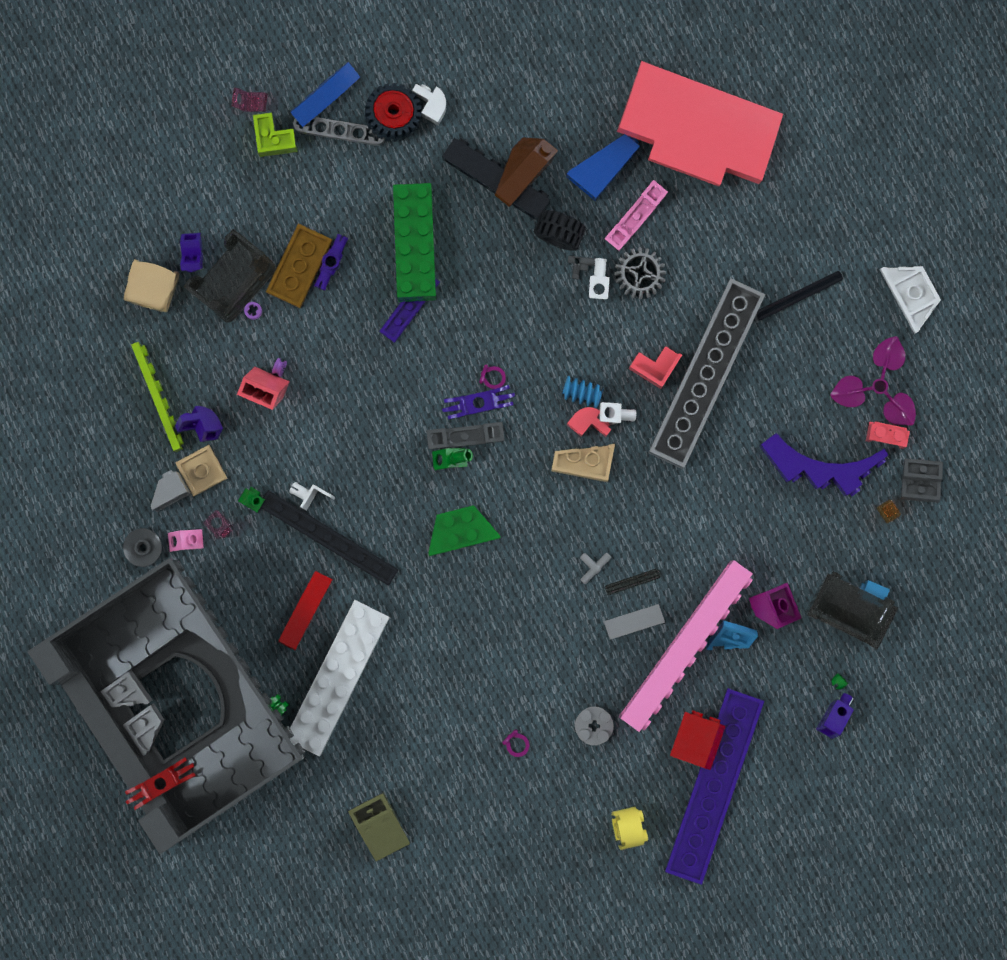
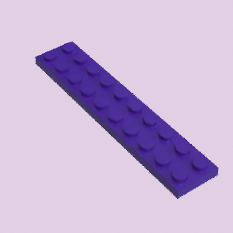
[665,688,764,885]

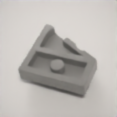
[101,670,153,707]

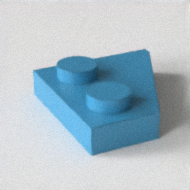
[706,620,758,650]

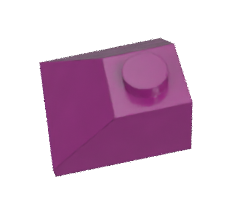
[749,583,802,629]

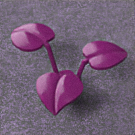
[830,336,916,426]

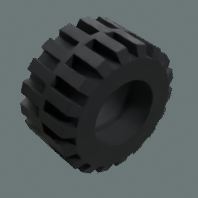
[533,210,586,251]

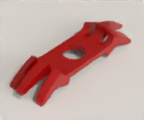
[125,757,196,810]

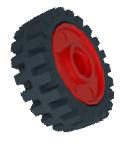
[365,83,422,142]

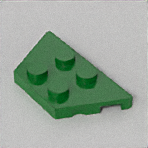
[428,505,500,556]

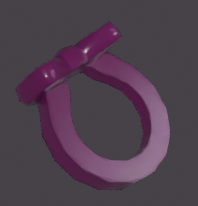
[479,364,506,389]
[502,729,530,757]

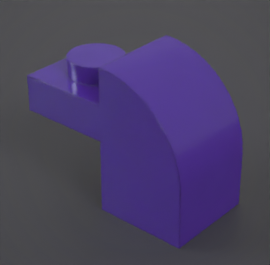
[180,233,203,272]
[175,406,223,442]

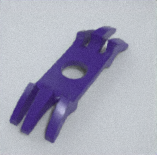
[442,385,515,420]

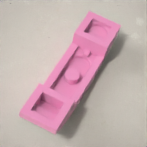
[605,180,668,251]

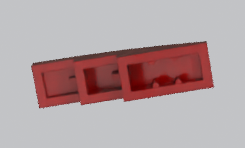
[278,571,333,651]

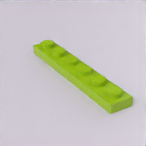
[131,342,184,452]

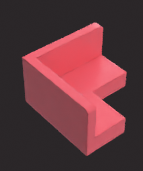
[629,346,682,389]

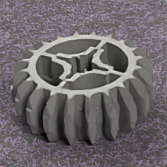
[614,247,666,299]

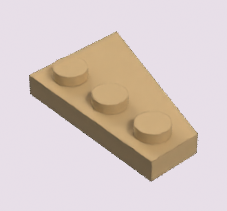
[551,444,615,482]

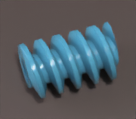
[562,376,604,409]

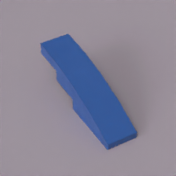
[290,62,360,127]

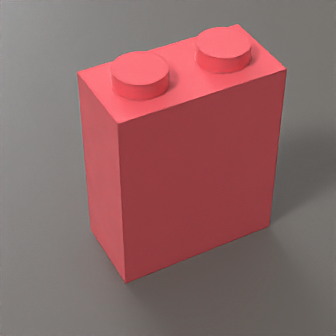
[237,367,290,410]

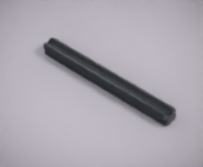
[756,271,843,320]

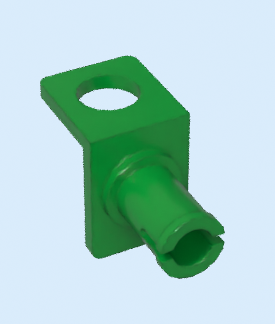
[432,448,473,470]

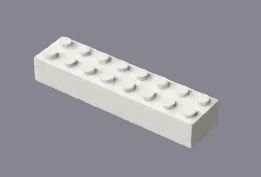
[290,600,390,756]

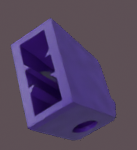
[816,693,854,739]

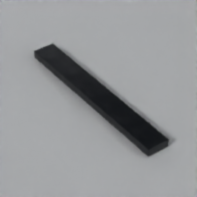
[260,490,398,586]

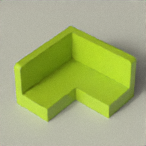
[253,113,297,157]

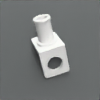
[589,258,610,299]
[600,402,636,425]
[289,482,335,511]

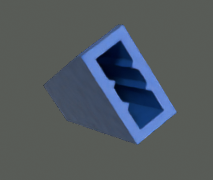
[566,134,640,201]

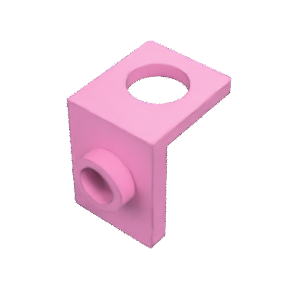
[168,529,204,552]

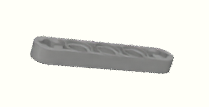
[293,117,386,146]

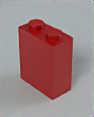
[670,710,726,770]

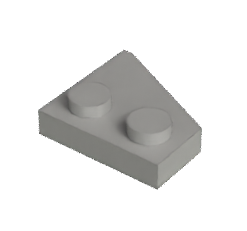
[123,703,165,756]

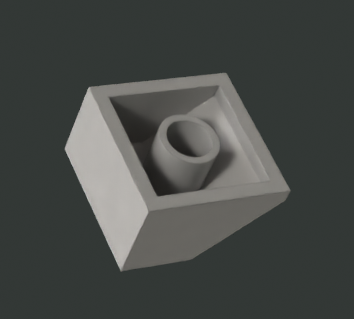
[150,470,191,512]

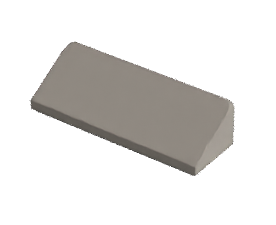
[604,604,665,640]

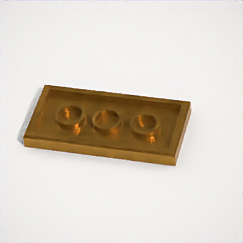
[266,224,333,308]

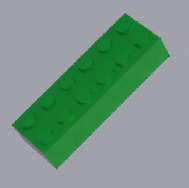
[393,183,436,302]

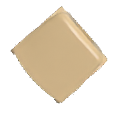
[124,259,180,312]

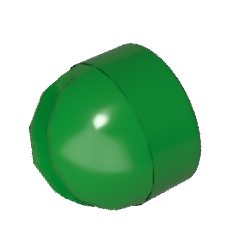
[831,673,849,690]

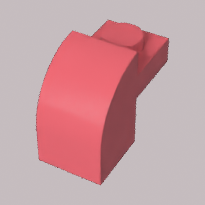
[567,407,611,437]

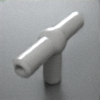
[580,553,611,584]

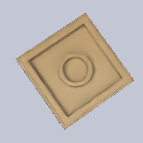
[176,445,228,497]

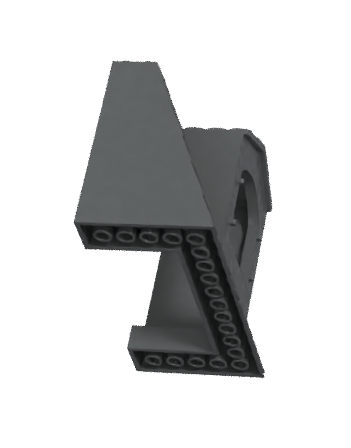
[27,558,305,854]

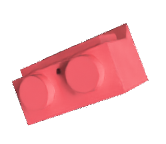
[866,422,910,449]

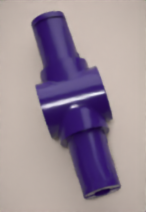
[314,234,348,291]

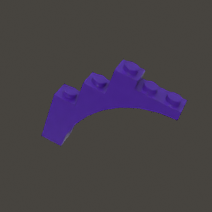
[759,433,888,497]

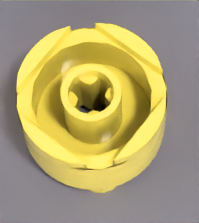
[611,807,648,850]

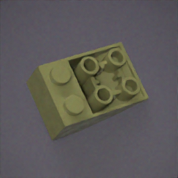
[348,792,410,861]

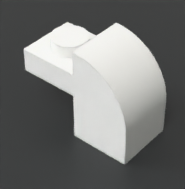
[412,84,446,125]

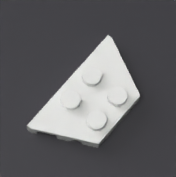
[880,266,941,334]

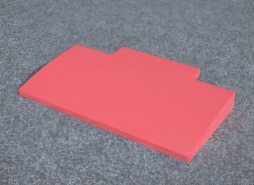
[617,61,783,186]

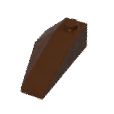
[495,137,558,207]

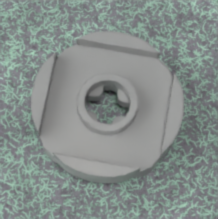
[575,706,614,745]

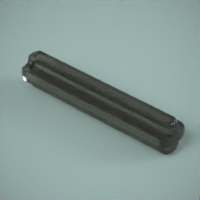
[605,569,661,595]

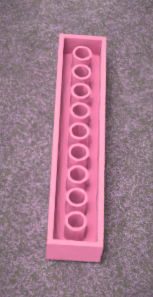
[619,560,753,732]

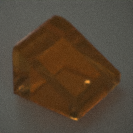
[876,499,901,523]

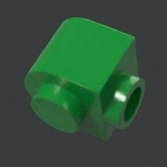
[238,487,265,512]

